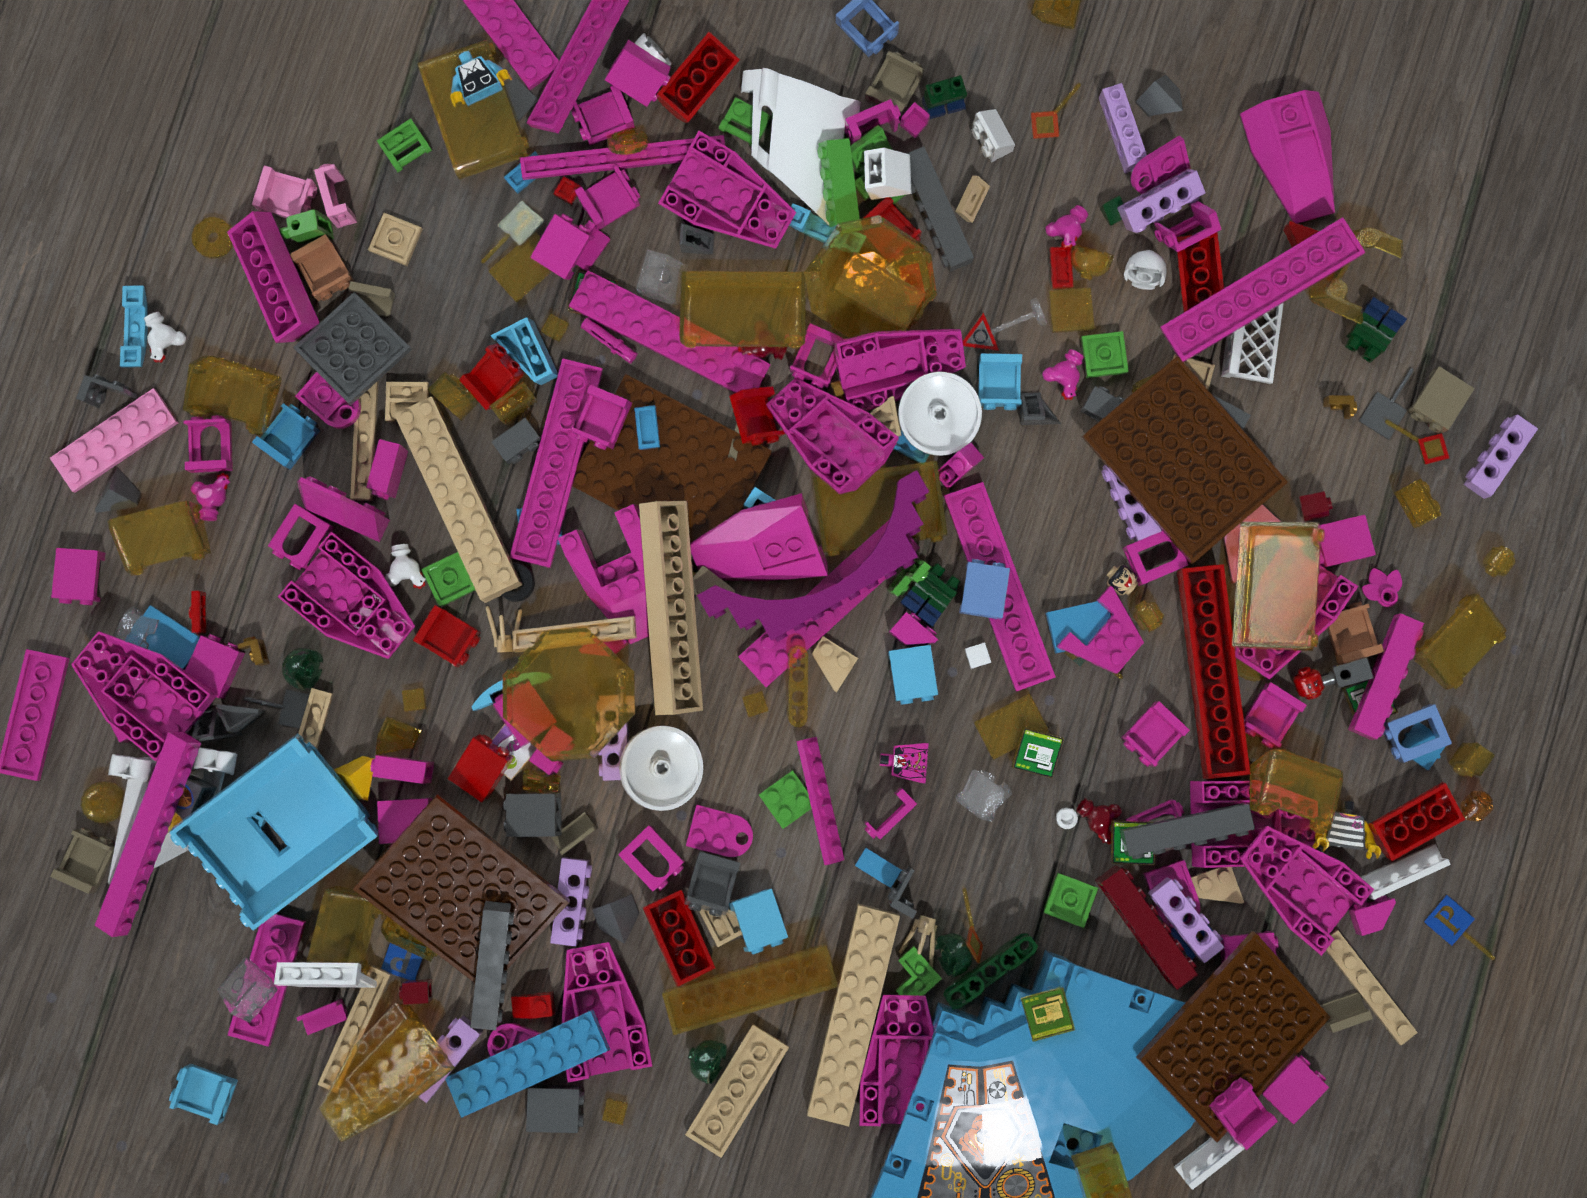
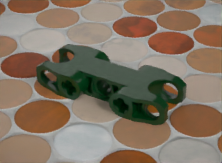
[943,933,1038,1009]

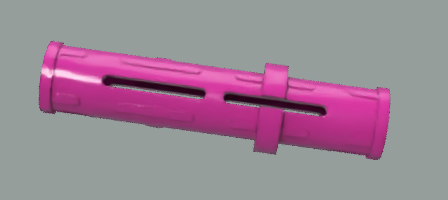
[581,317,638,364]

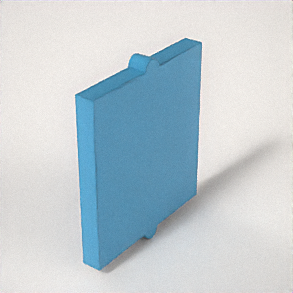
[1400,722,1445,771]

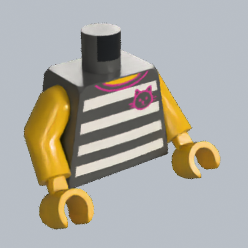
[1313,800,1381,859]

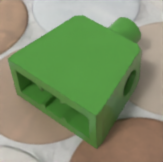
[279,209,334,244]

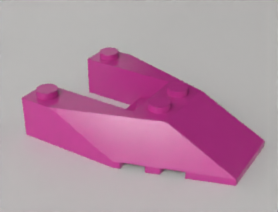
[558,504,649,644]

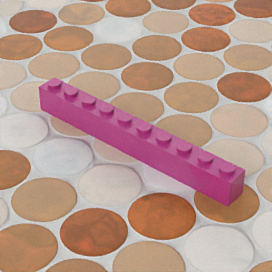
[95,732,201,937]

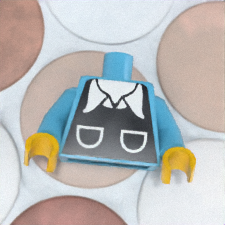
[450,51,512,107]

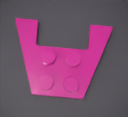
[1056,586,1144,674]

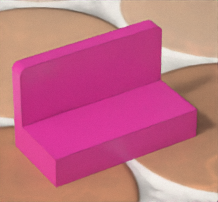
[576,220,610,272]
[296,999,348,1035]

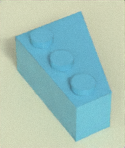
[490,317,558,385]

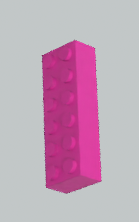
[227,211,320,343]

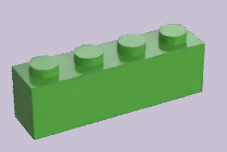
[818,138,860,227]

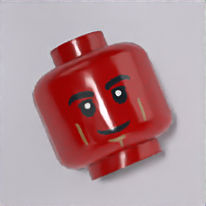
[1293,667,1325,700]

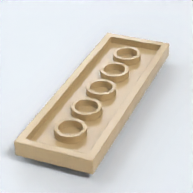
[685,1024,789,1158]

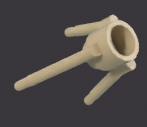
[486,606,522,652]
[899,915,937,968]

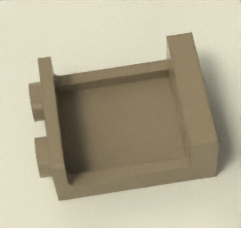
[865,51,924,118]
[1407,366,1475,433]
[50,827,115,894]

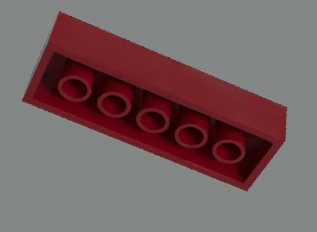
[1095,866,1198,990]

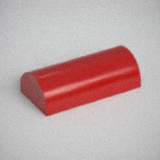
[656,32,740,123]
[1176,232,1224,313]
[1368,782,1465,861]
[642,890,715,987]

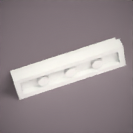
[1361,844,1451,900]
[1174,1132,1244,1190]

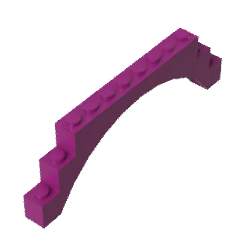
[697,470,929,642]

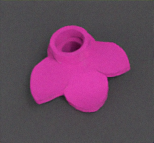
[1362,568,1402,607]

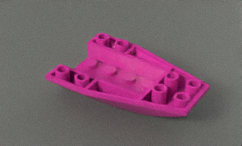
[1240,90,1335,224]
[658,131,796,249]
[834,329,966,411]
[766,378,899,494]
[1235,540,1359,679]
[1239,826,1374,956]
[562,942,653,1082]
[859,995,934,1126]

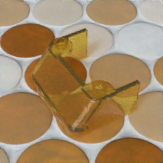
[1308,227,1403,324]

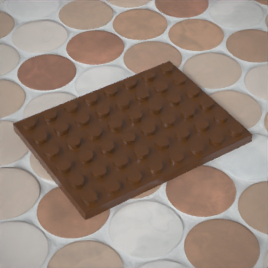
[1082,356,1288,564]
[573,374,772,543]
[353,795,570,983]
[1136,931,1331,1143]

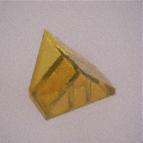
[375,717,421,755]

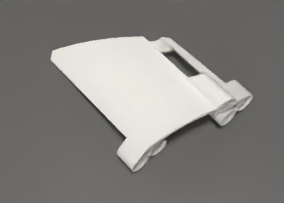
[741,68,861,225]
[107,748,237,885]

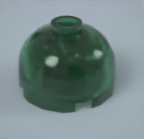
[282,648,323,691]
[935,933,974,977]
[688,1039,727,1084]

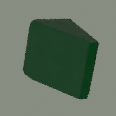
[1100,195,1124,226]

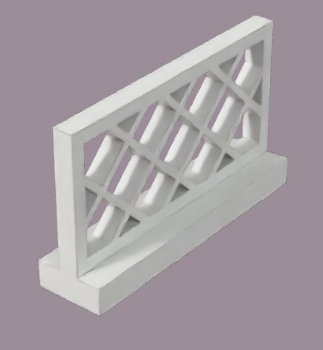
[1221,303,1283,384]
[274,962,377,988]

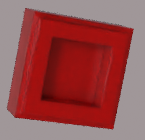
[553,176,581,205]

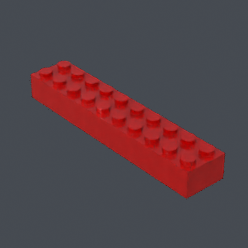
[1177,564,1250,779]

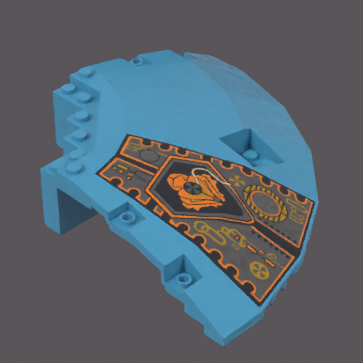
[871,950,1195,1198]

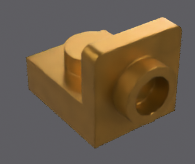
[1323,395,1357,419]
[237,636,270,666]

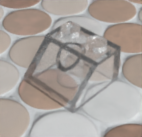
[636,249,689,305]
[217,957,278,1023]

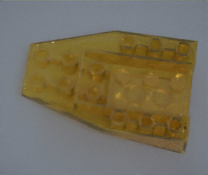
[319,1002,455,1142]

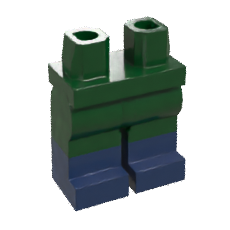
[922,75,967,120]
[1345,297,1407,363]
[900,563,961,627]

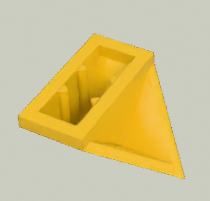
[334,756,374,801]

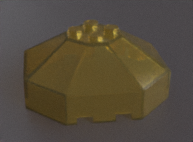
[804,215,937,339]
[503,627,635,762]

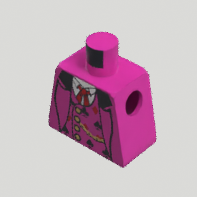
[880,743,929,784]

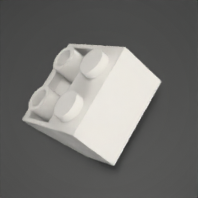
[971,109,1015,162]
[864,148,912,200]

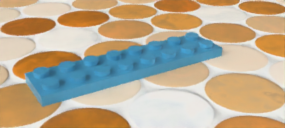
[445,1010,611,1118]

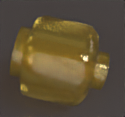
[1483,545,1516,577]
[1133,600,1164,632]

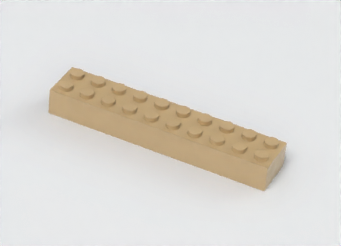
[394,396,523,603]
[639,501,703,715]
[807,903,900,1126]

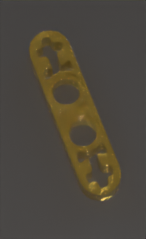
[787,645,808,727]

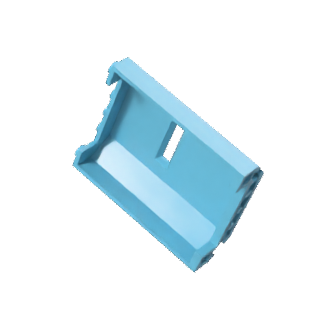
[169,733,379,930]

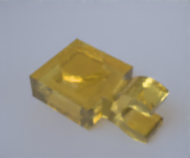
[522,769,561,793]

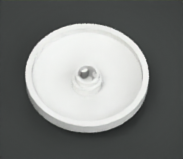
[898,372,982,456]
[619,726,703,811]

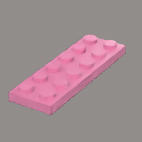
[50,388,178,493]

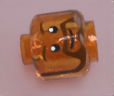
[1460,791,1494,822]

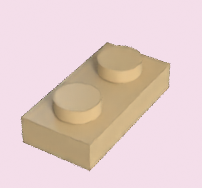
[955,175,990,223]

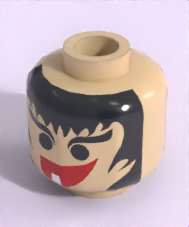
[1106,565,1138,596]

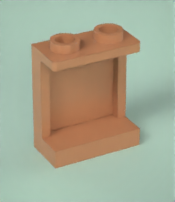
[290,234,354,301]
[1327,601,1384,664]

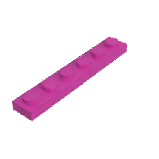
[796,737,844,865]

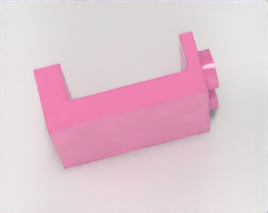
[314,164,357,228]
[252,166,317,218]

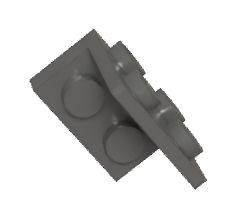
[76,374,138,408]
[887,866,917,919]

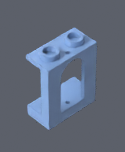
[836,0,899,57]
[1383,704,1452,763]

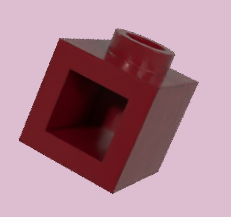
[1299,491,1333,522]
[399,979,433,1005]

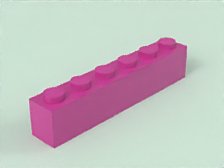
[1348,613,1424,740]

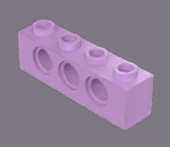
[1099,83,1147,173]
[1118,169,1205,233]
[1464,414,1538,499]
[1102,465,1161,543]
[597,695,629,781]
[550,857,592,946]
[1147,877,1224,963]
[407,1015,483,1103]

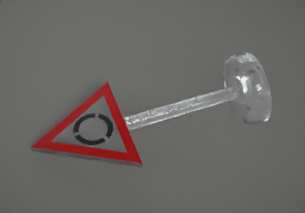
[963,298,1047,351]

